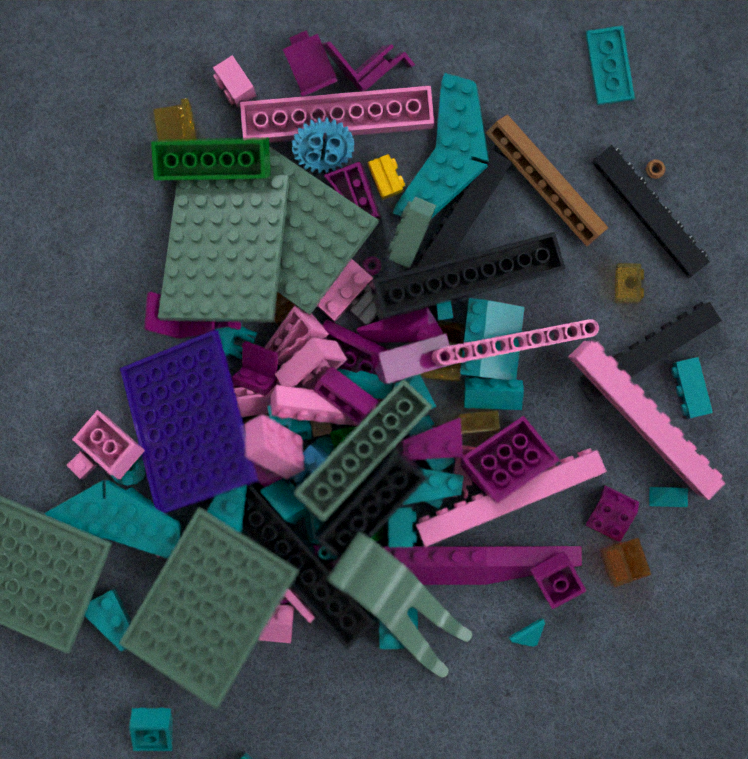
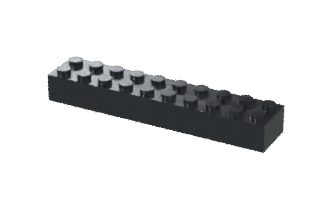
[369,232,566,320]
[241,482,379,649]

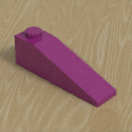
[357,307,443,342]

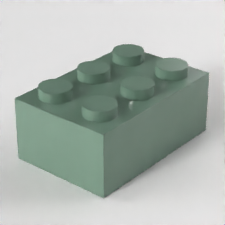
[388,197,436,268]

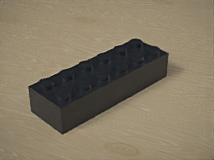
[315,446,427,559]

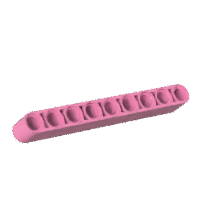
[432,319,599,366]

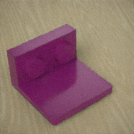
[232,341,278,396]
[586,485,639,542]

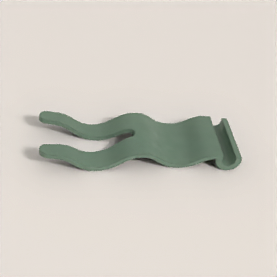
[328,532,472,677]

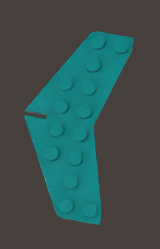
[393,73,489,219]
[44,480,182,559]

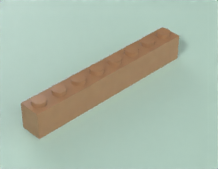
[486,115,608,246]

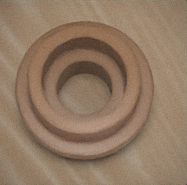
[646,160,665,179]

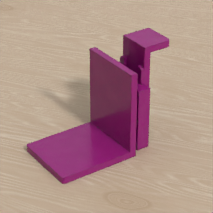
[283,30,338,97]
[322,41,415,92]
[144,292,241,339]

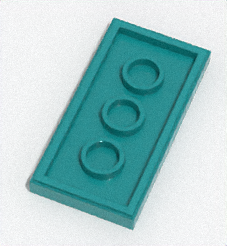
[585,26,635,105]

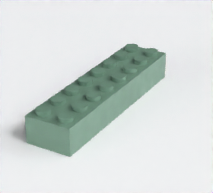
[294,379,432,522]

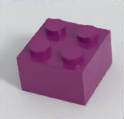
[530,551,586,609]

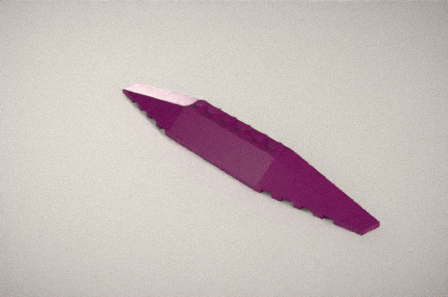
[313,546,582,585]

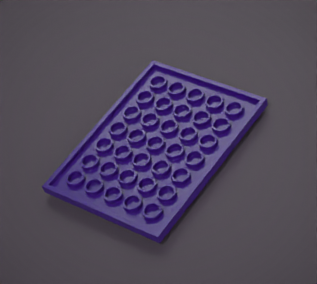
[120,330,258,514]

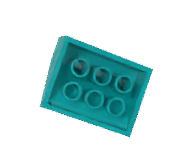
[459,298,525,380]

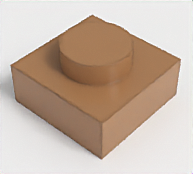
[310,420,332,437]

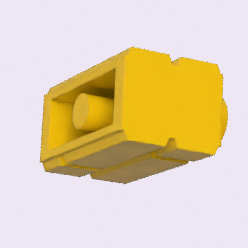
[368,154,405,200]

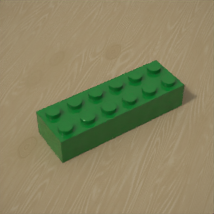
[151,137,271,180]

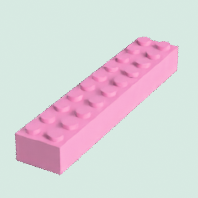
[240,86,434,143]
[568,341,725,500]
[415,448,606,547]

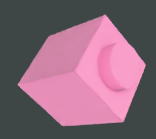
[67,452,98,479]

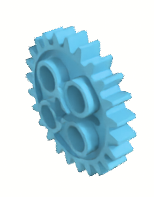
[292,117,354,174]

